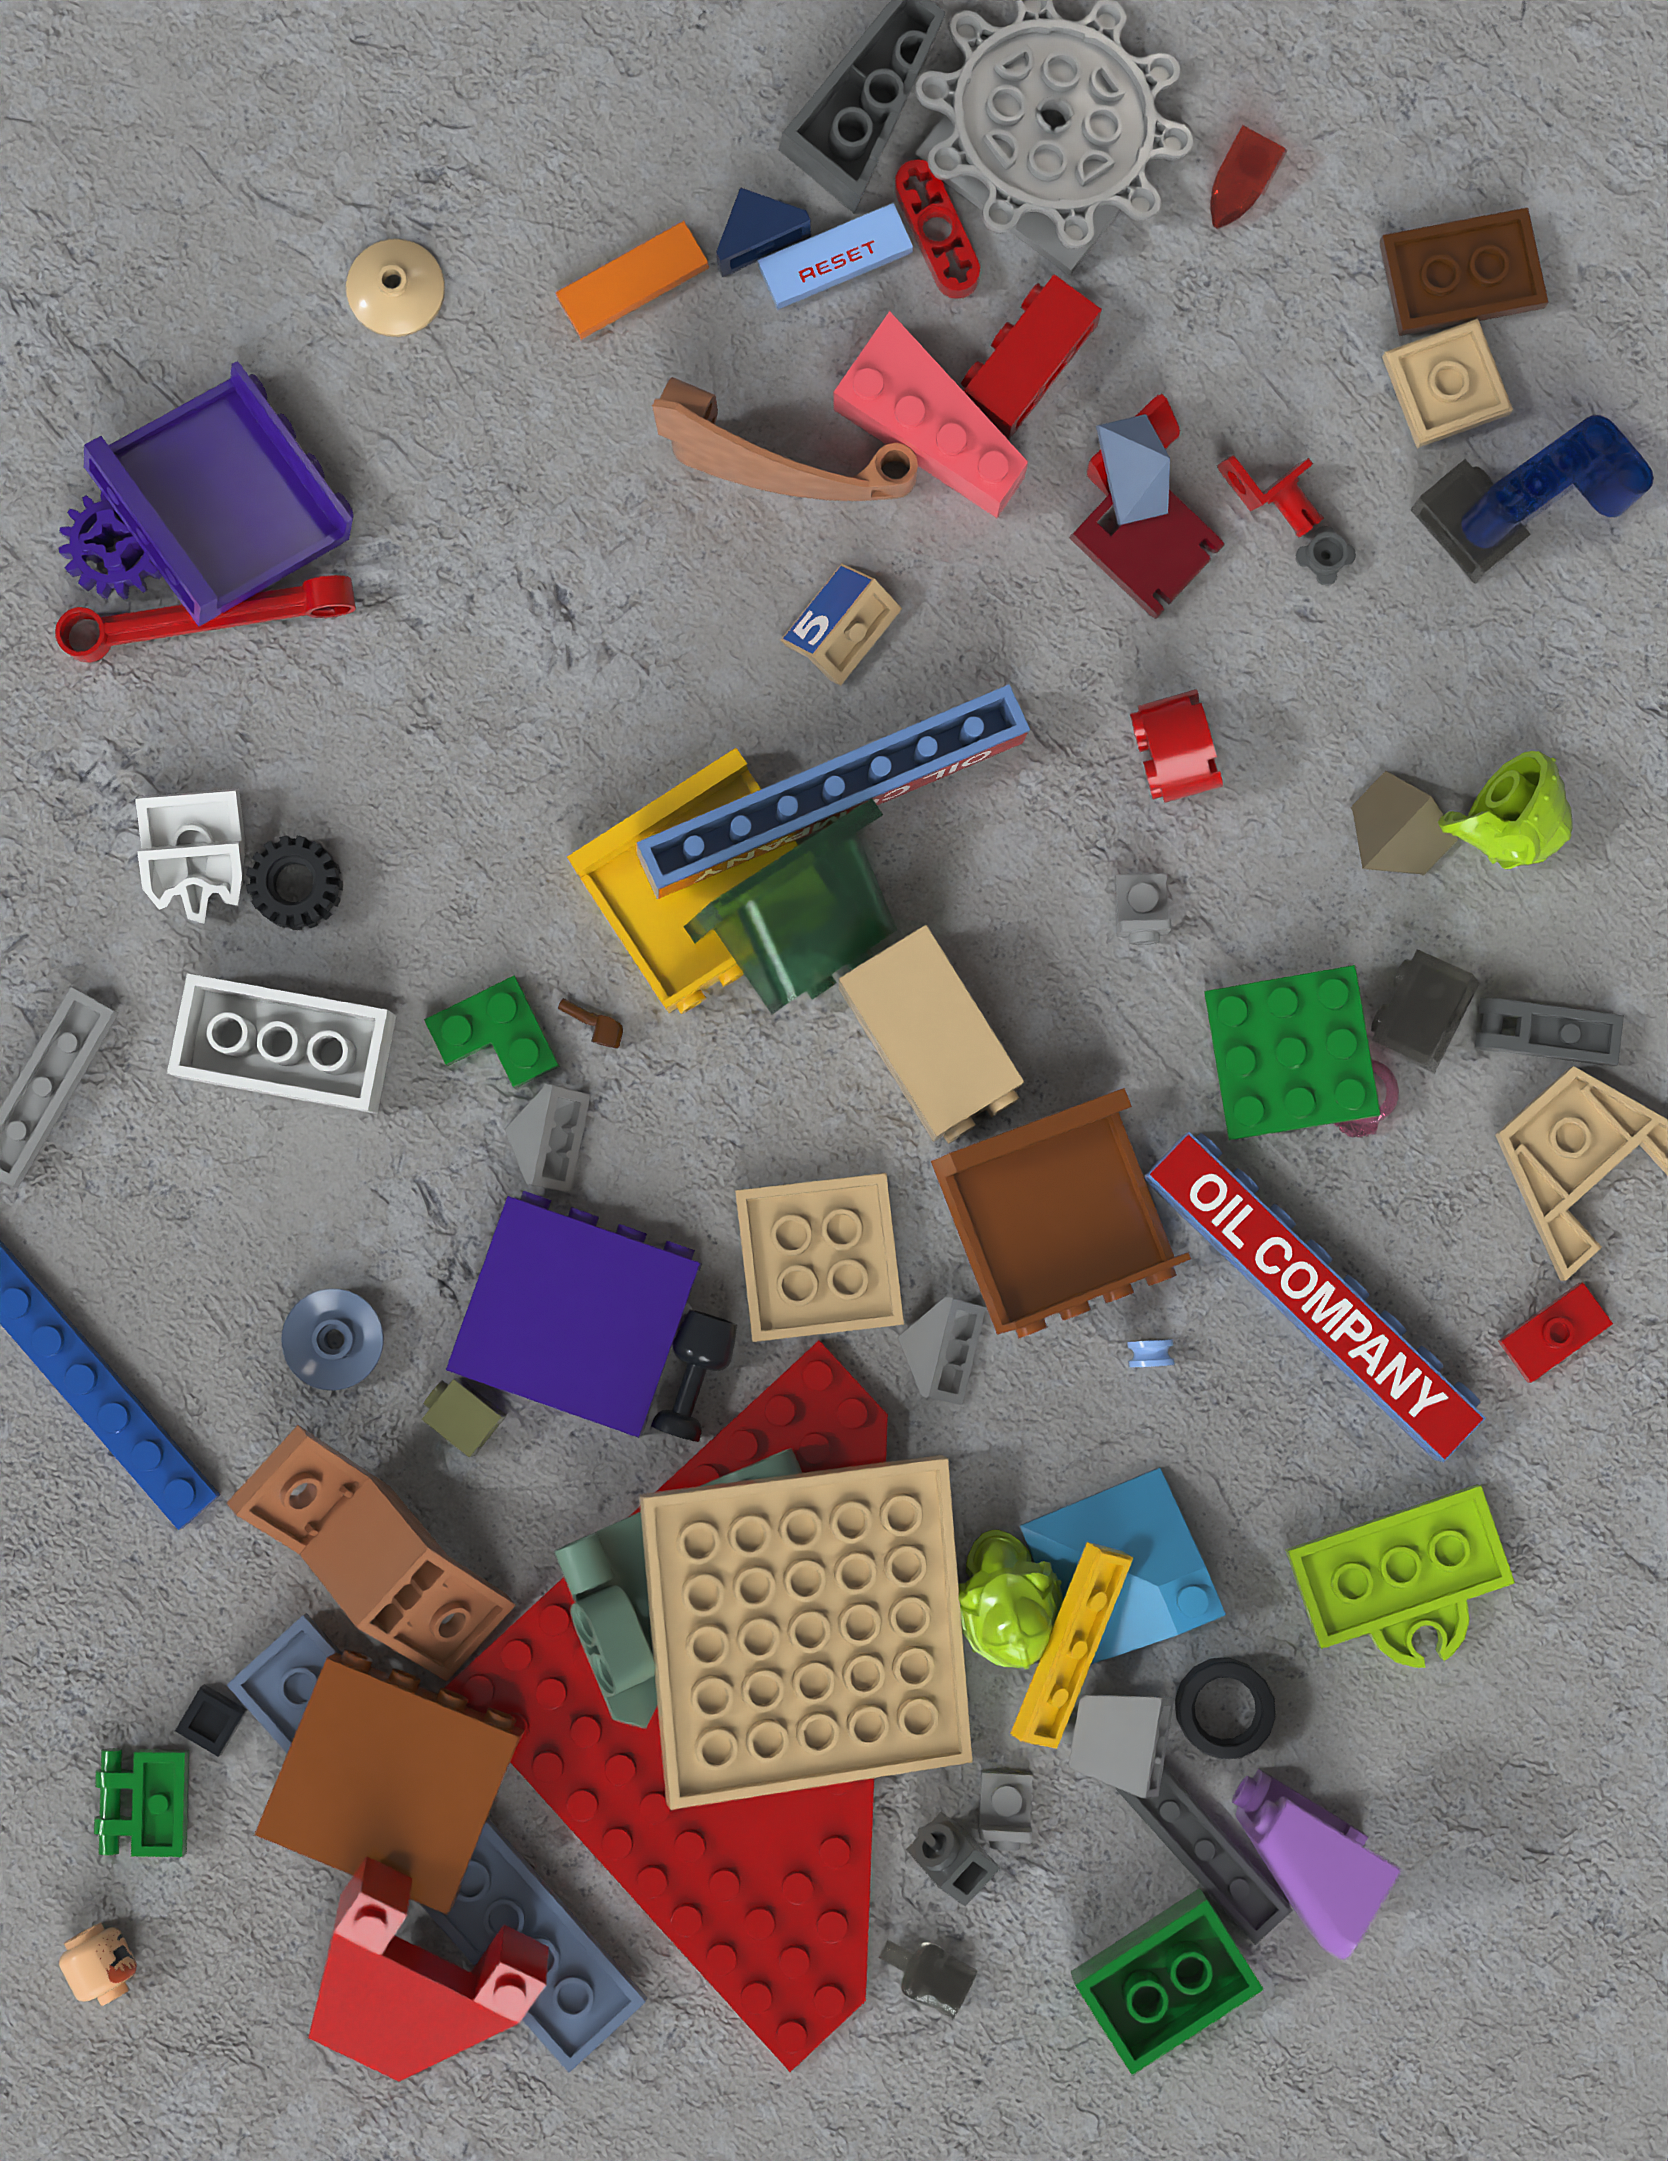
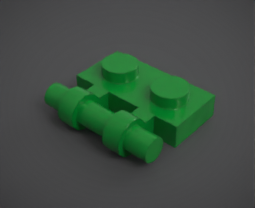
[94,1748,189,1857]

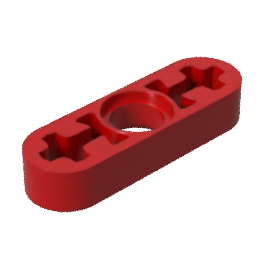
[895,159,980,299]

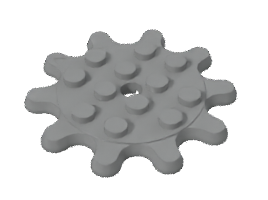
[915,0,1193,250]

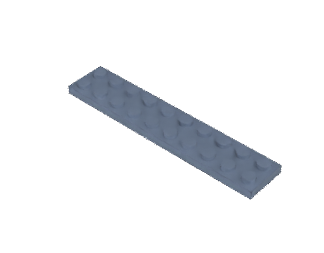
[227,1613,647,2073]

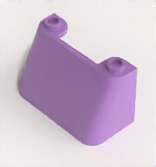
[1232,1768,1401,1960]

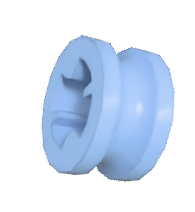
[1127,1339,1174,1367]

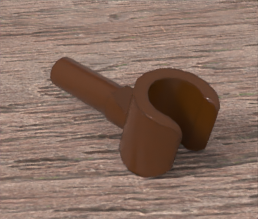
[558,998,623,1049]

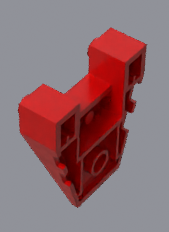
[308,1856,549,2082]

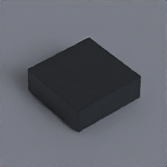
[175,1684,248,1757]

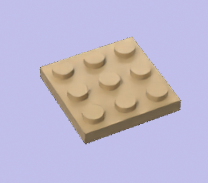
[735,1173,904,1342]

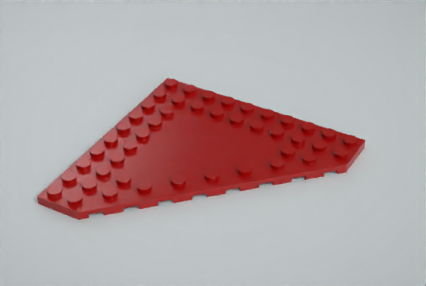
[444,1340,888,2072]

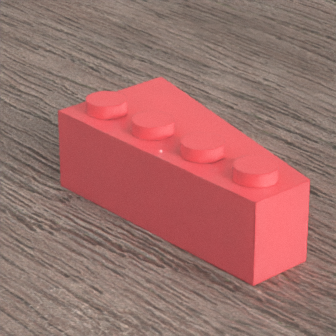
[833,311,1028,518]

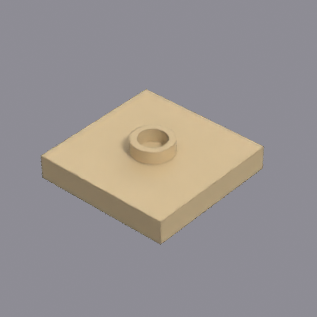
[1382,319,1513,448]

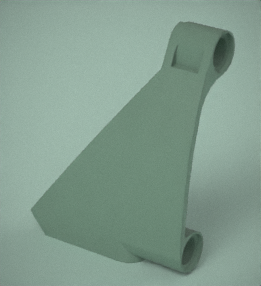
[554,1448,802,1728]

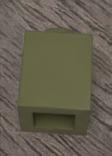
[422,1378,507,1458]

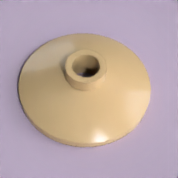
[346,239,445,337]

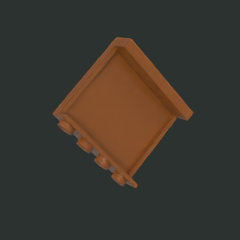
[931,1088,1191,1338]
[254,1649,525,1915]

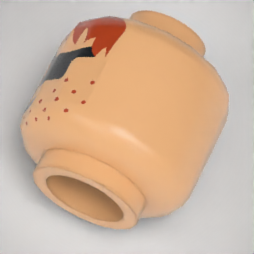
[59,1922,137,2006]

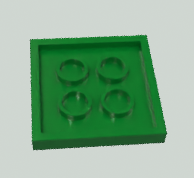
[1204,965,1381,1140]

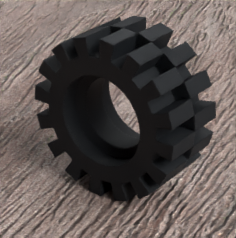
[246,835,343,930]

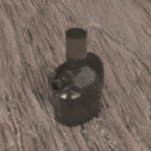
[878,1939,978,2019]

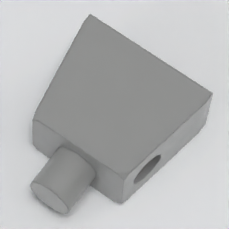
[1060,1695,1175,1798]

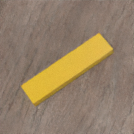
[1010,1542,1134,1749]

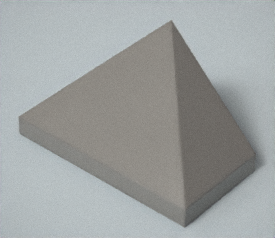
[505,1084,590,1193]
[898,1297,986,1405]

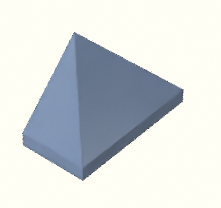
[1096,414,1170,526]

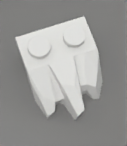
[135,789,245,924]

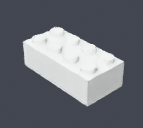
[167,973,396,1114]

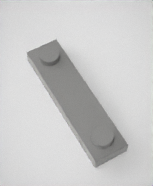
[0,987,119,1188]

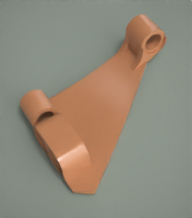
[652,377,918,501]

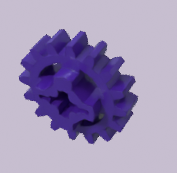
[58,492,162,600]

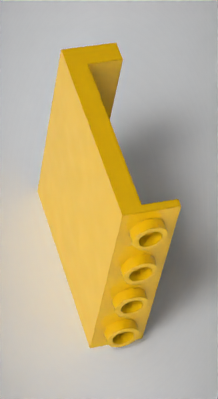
[567,748,836,1014]

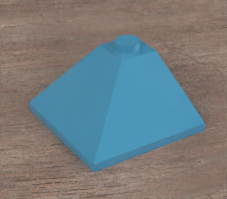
[1019,1467,1226,1664]

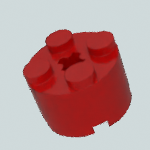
[1130,689,1223,803]

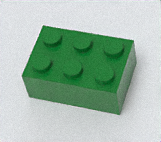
[1071,1888,1264,2075]

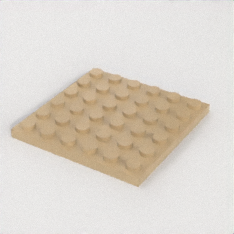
[639,1455,973,1810]

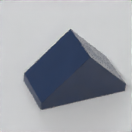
[716,187,811,278]

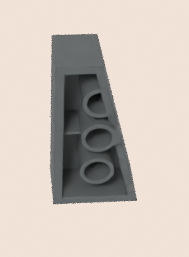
[778,0,946,213]

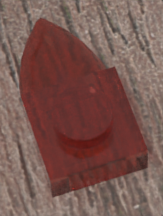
[1210,125,1288,229]

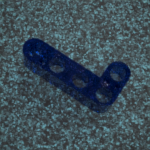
[1461,415,1654,548]

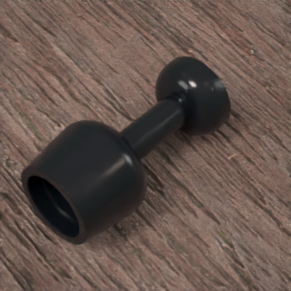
[651,1309,738,1442]

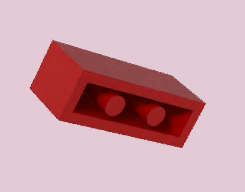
[961,274,1102,440]

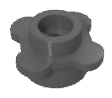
[1296,526,1356,586]

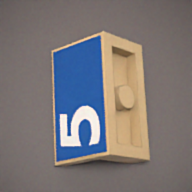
[780,564,902,686]

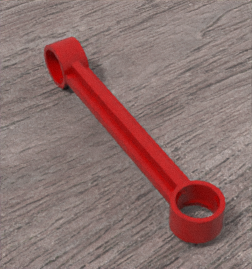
[55,575,356,663]

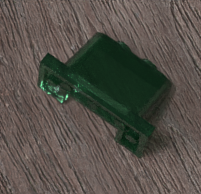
[684,798,898,1015]

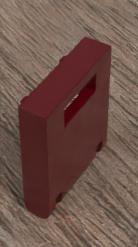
[1069,490,1225,619]

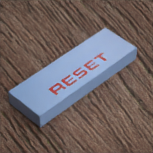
[758,203,913,310]

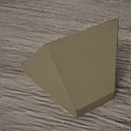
[1350,771,1459,876]

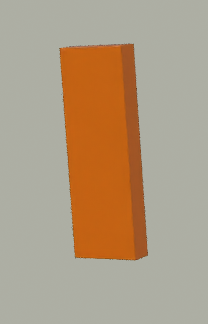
[555,221,709,340]

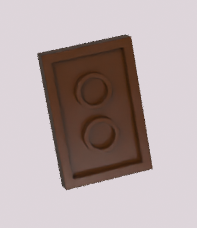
[1379,207,1548,336]

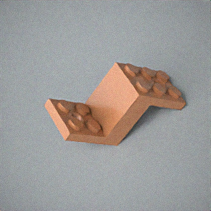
[227,1425,516,1681]

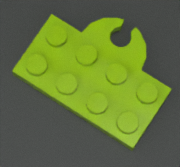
[1285,1484,1515,1668]

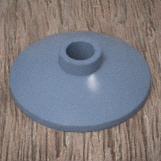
[281,1289,384,1391]

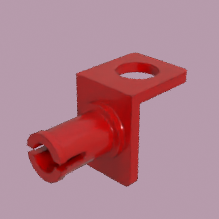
[1217,455,1324,538]

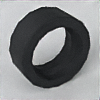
[1175,1657,1276,1760]

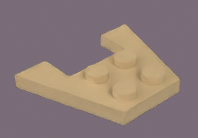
[1495,1066,1668,1281]

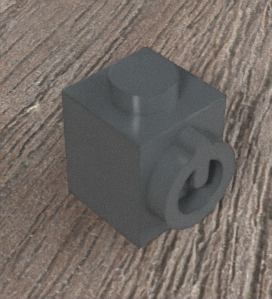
[906,1812,1000,1907]

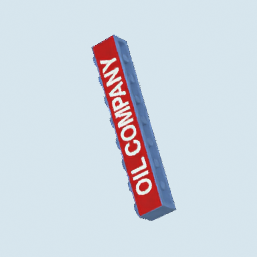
[637,684,1030,899]
[1144,1132,1486,1462]

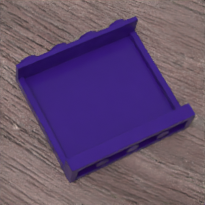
[84,361,353,626]
[446,1191,702,1438]

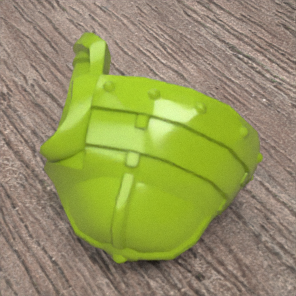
[1438,751,1573,869]
[958,1529,1063,1669]

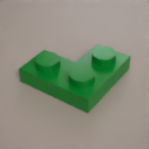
[424,975,560,1089]

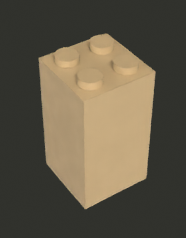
[838,925,1024,1144]

